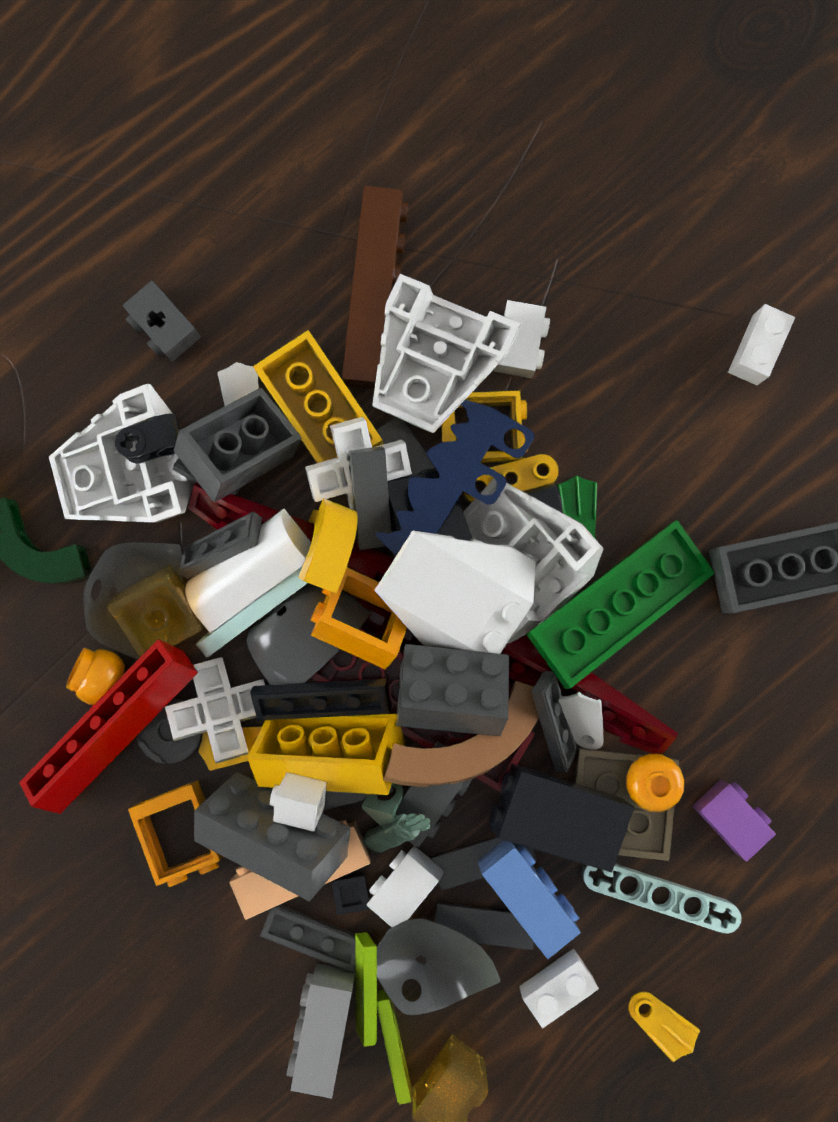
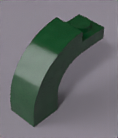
[0,497,93,584]

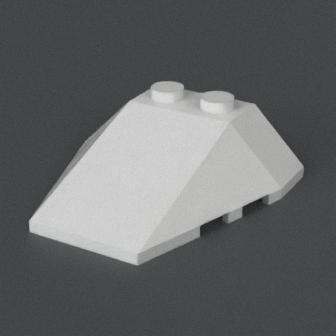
[372,274,521,433]
[49,384,194,523]
[463,479,603,643]
[375,531,536,654]

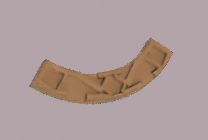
[383,681,539,787]

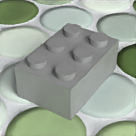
[286,963,355,1099]

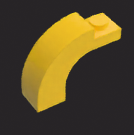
[298,498,358,594]

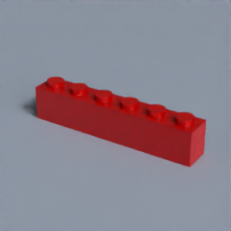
[19,639,198,814]

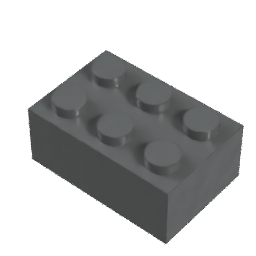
[174,387,302,503]
[396,644,509,736]

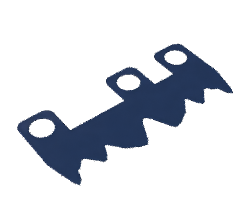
[375,400,534,556]

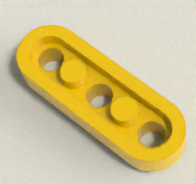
[463,454,559,503]

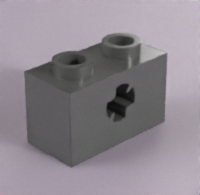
[122,280,201,362]

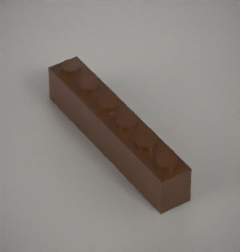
[342,186,409,389]

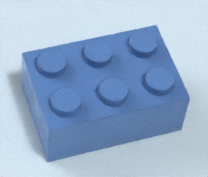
[478,840,581,959]

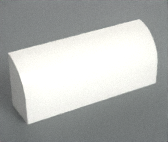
[185,509,311,633]

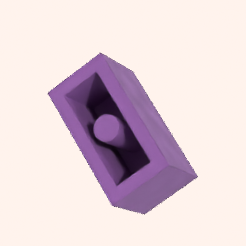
[692,779,776,862]

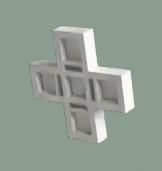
[305,417,412,510]
[165,657,265,764]

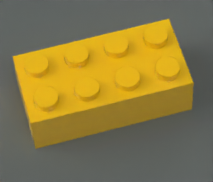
[253,330,383,463]
[247,714,405,795]

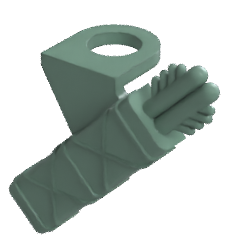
[362,783,431,854]

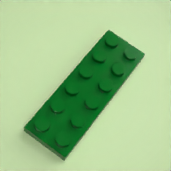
[526,520,715,689]

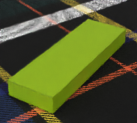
[355,932,377,1047]
[377,990,412,1105]

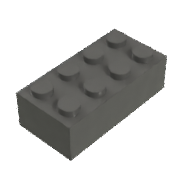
[708,522,838,614]
[194,772,351,902]

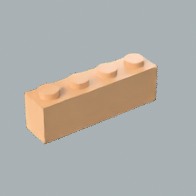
[229,819,371,920]

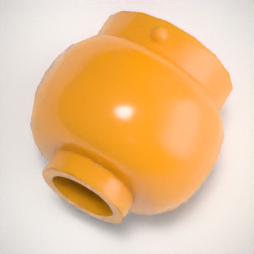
[66,647,125,705]
[626,754,685,812]

